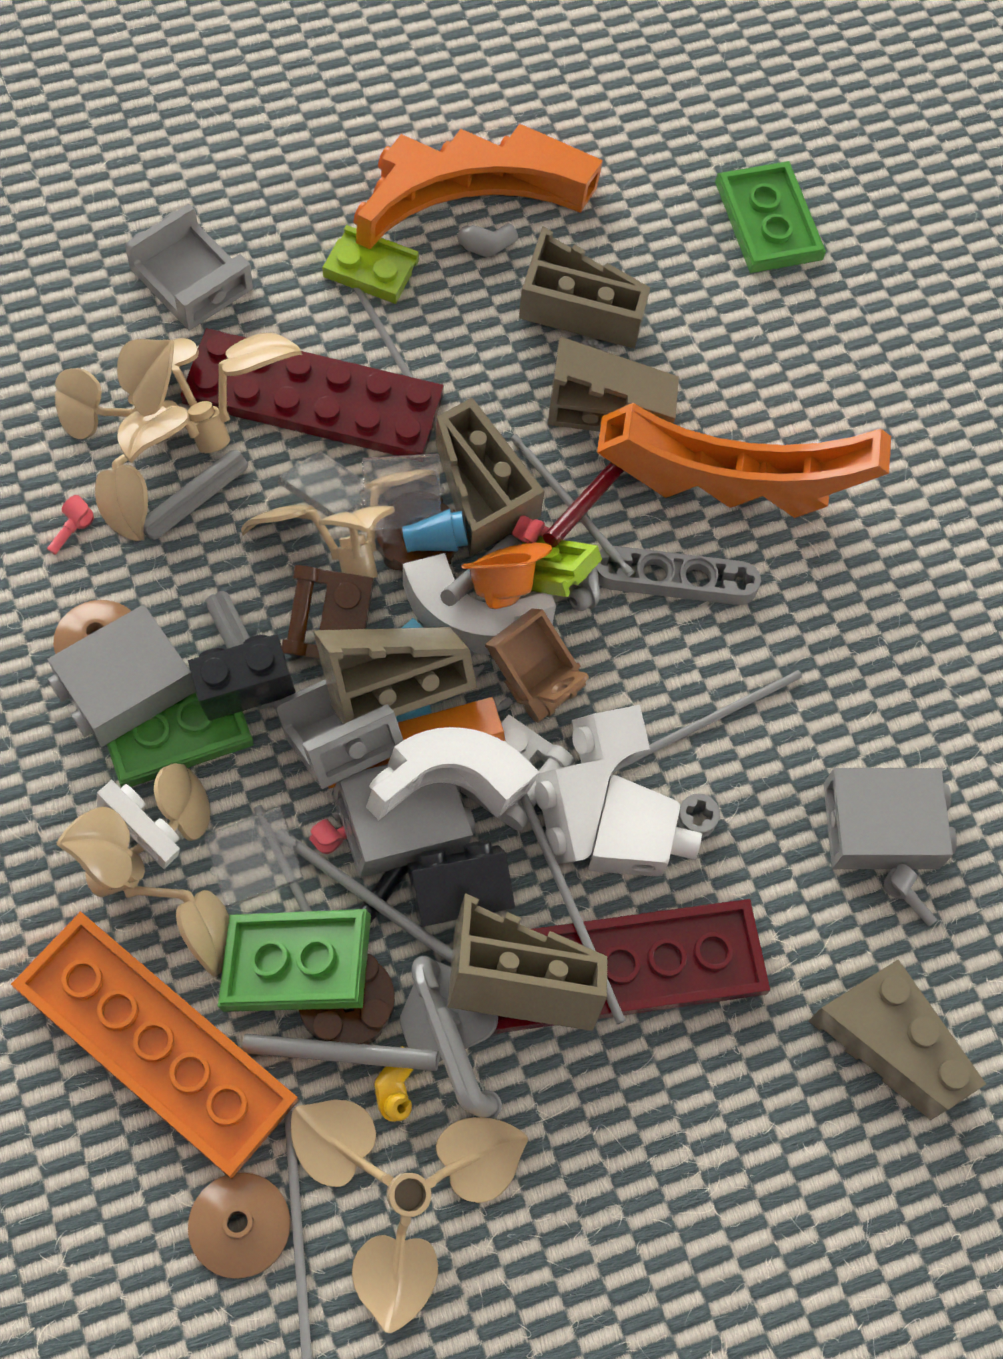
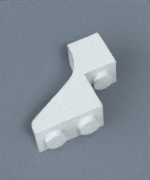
[535,705,650,864]

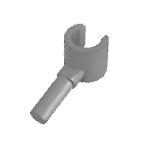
[884,864,937,927]

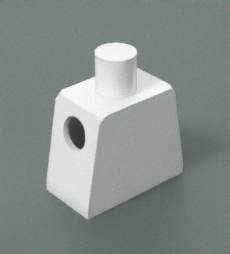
[588,774,702,877]

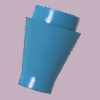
[402,509,468,552]

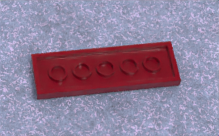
[180,328,444,462]
[493,899,770,1034]

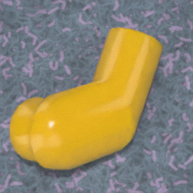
[374,1046,414,1122]

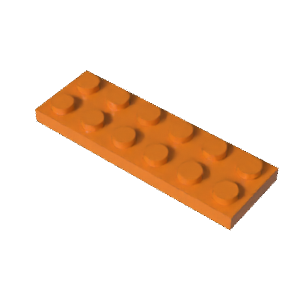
[11,911,299,1179]

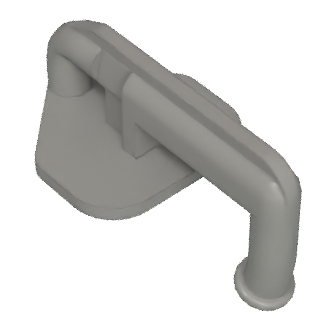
[400,956,502,1119]

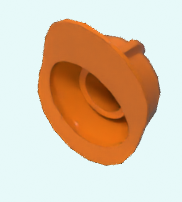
[461,543,552,609]

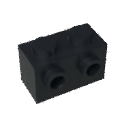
[188,634,296,721]
[407,840,515,927]

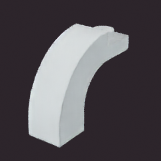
[403,553,556,655]
[366,727,539,821]

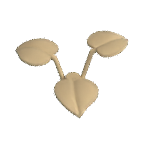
[117,333,302,463]
[55,339,178,541]
[241,469,436,578]
[56,763,229,977]
[291,1100,528,1333]

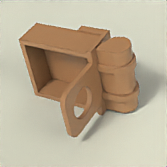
[484,608,589,723]

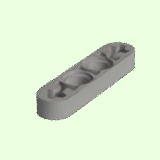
[595,546,761,605]

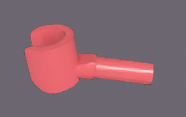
[47,495,94,555]
[512,515,565,543]
[309,819,347,854]

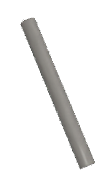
[242,1034,439,1071]

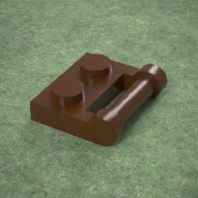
[282,565,375,660]

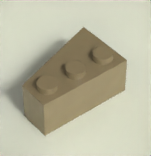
[519,226,650,349]
[547,336,679,432]
[436,398,545,557]
[313,627,477,724]
[448,893,607,1031]
[809,959,986,1120]

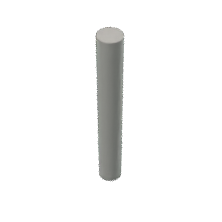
[440,535,519,606]

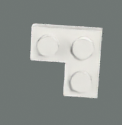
[97,779,180,869]

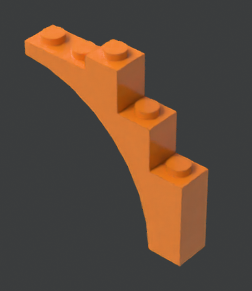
[353,123,603,249]
[597,403,891,518]

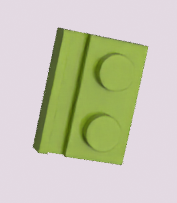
[322,225,419,304]
[522,536,602,597]

